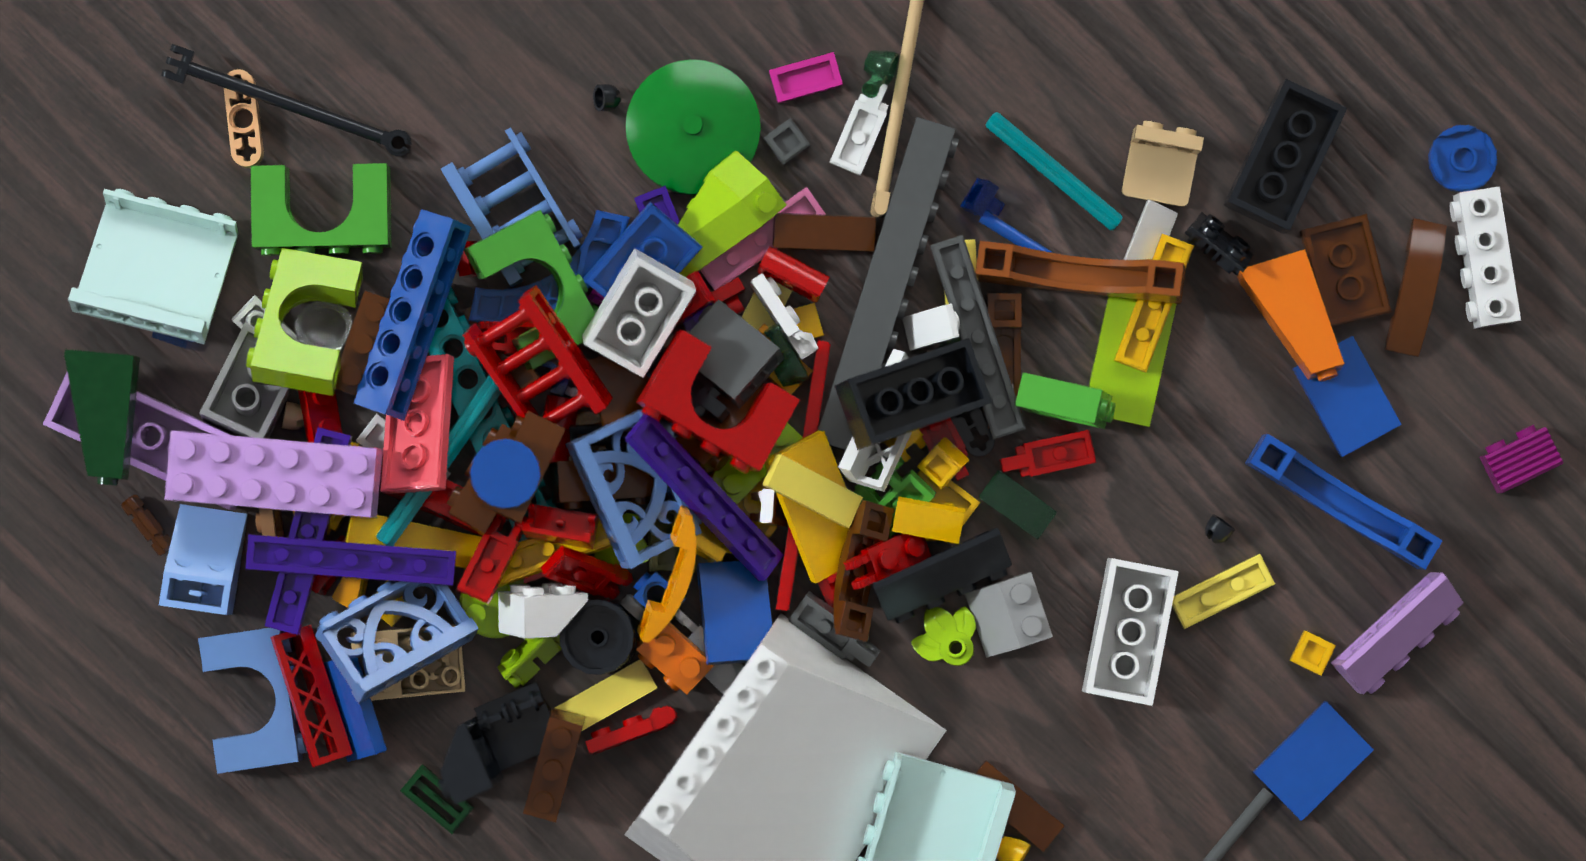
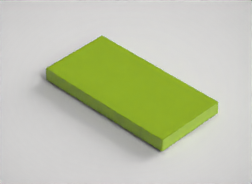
[1088,296,1177,427]

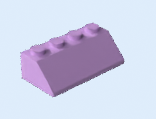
[1331,572,1464,694]

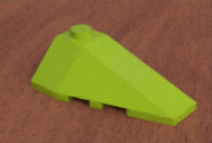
[678,151,787,277]

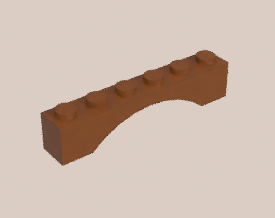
[975,241,1185,304]

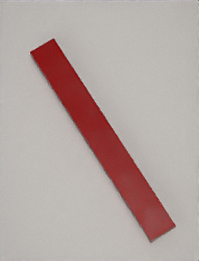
[776,340,831,611]

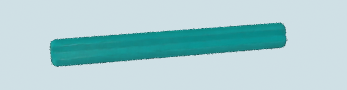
[986,112,1123,230]

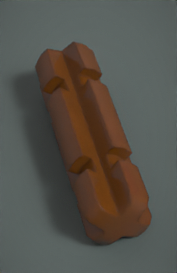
[121,494,172,556]

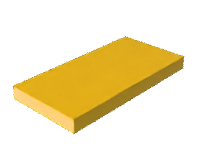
[764,430,849,583]

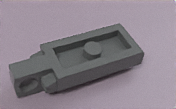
[788,591,881,667]

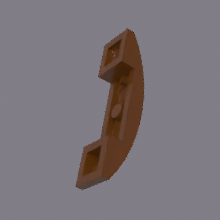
[1384,218,1447,357]
[987,293,1022,429]
[833,501,894,642]

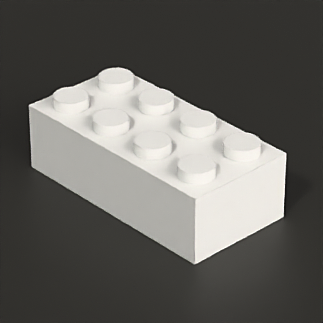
[1082,558,1179,706]

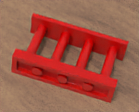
[462,285,613,424]

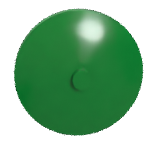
[626,60,761,195]

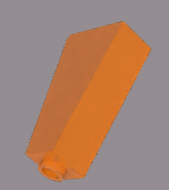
[1237,249,1344,382]

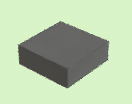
[763,118,811,166]

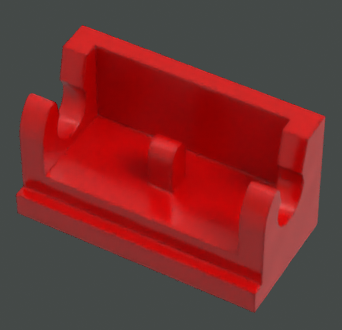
[522,503,599,550]

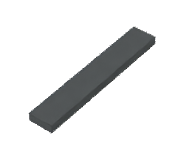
[930,235,1026,440]

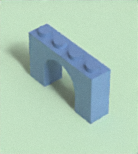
[198,628,307,774]

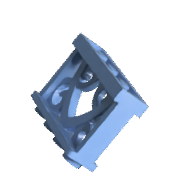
[565,409,702,569]
[315,580,479,704]

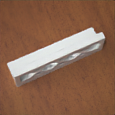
[838,349,912,492]

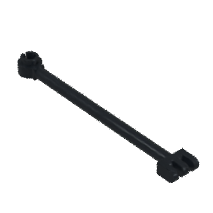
[161,44,412,157]

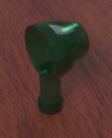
[862,50,899,98]
[764,323,810,387]

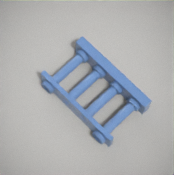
[441,127,583,288]

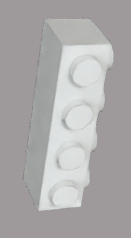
[1450,186,1521,329]

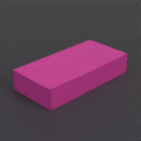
[769,52,843,104]

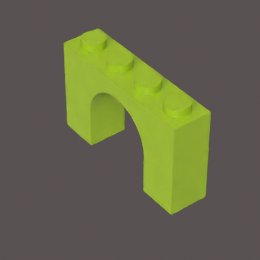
[246,248,363,396]

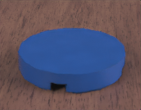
[1428,125,1497,192]
[470,439,540,509]

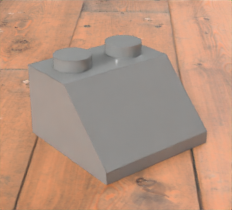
[965,572,1053,658]

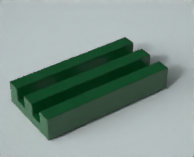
[400,764,475,834]

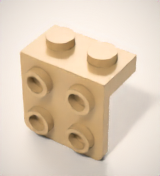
[1122,121,1204,207]

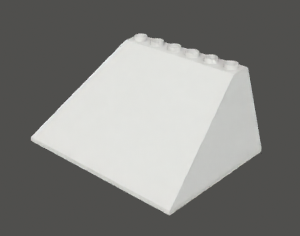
[624,613,947,861]

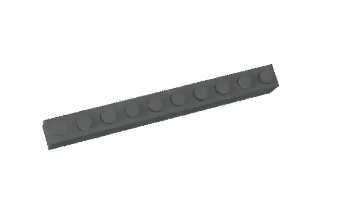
[818,117,959,451]

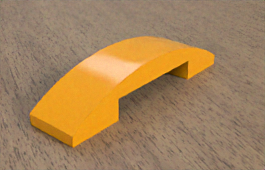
[637,505,696,643]

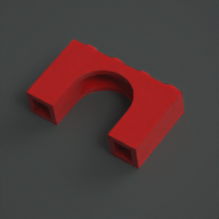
[636,330,800,474]

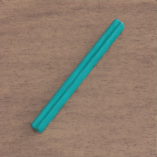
[376,375,501,546]

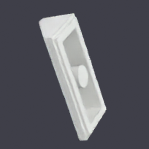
[1124,199,1178,260]

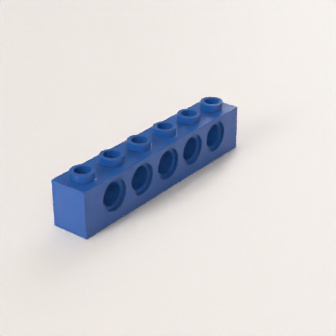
[354,209,472,421]

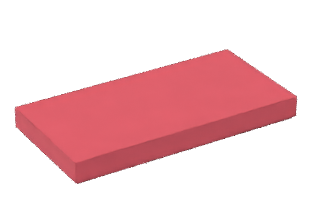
[380,354,454,494]

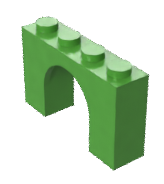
[251,163,392,256]
[464,210,598,370]

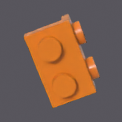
[636,622,714,695]

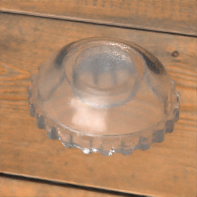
[295,301,353,350]

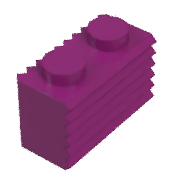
[1479,424,1564,493]

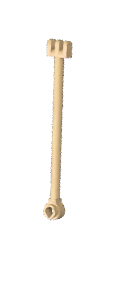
[870,0,924,218]

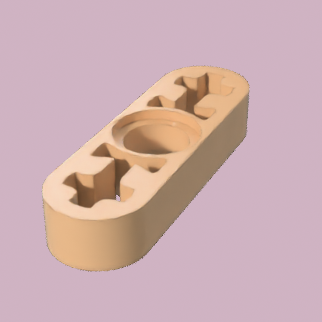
[224,69,264,168]

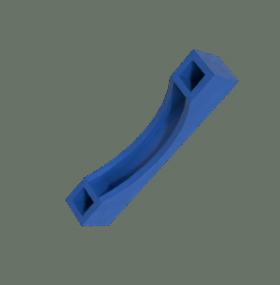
[1245,434,1443,570]

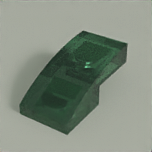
[979,470,1057,540]

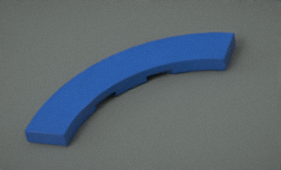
[468,210,630,322]

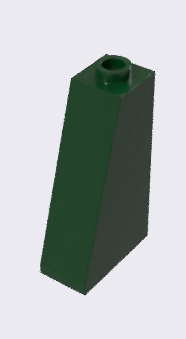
[64,349,140,486]

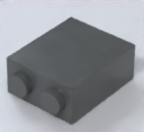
[686,299,784,409]

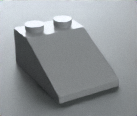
[200,323,291,439]

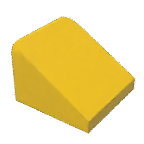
[917,437,969,490]

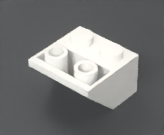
[498,583,588,638]

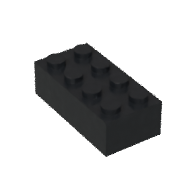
[1223,79,1347,234]
[835,338,992,450]

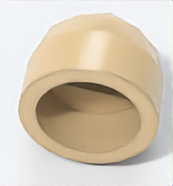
[282,402,304,430]

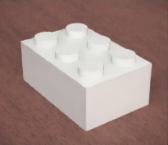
[582,248,696,377]

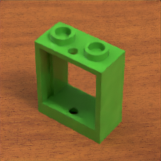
[1015,372,1116,429]

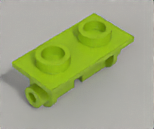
[497,634,562,688]

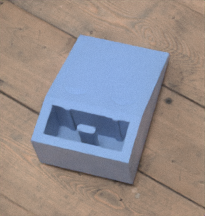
[159,504,248,615]

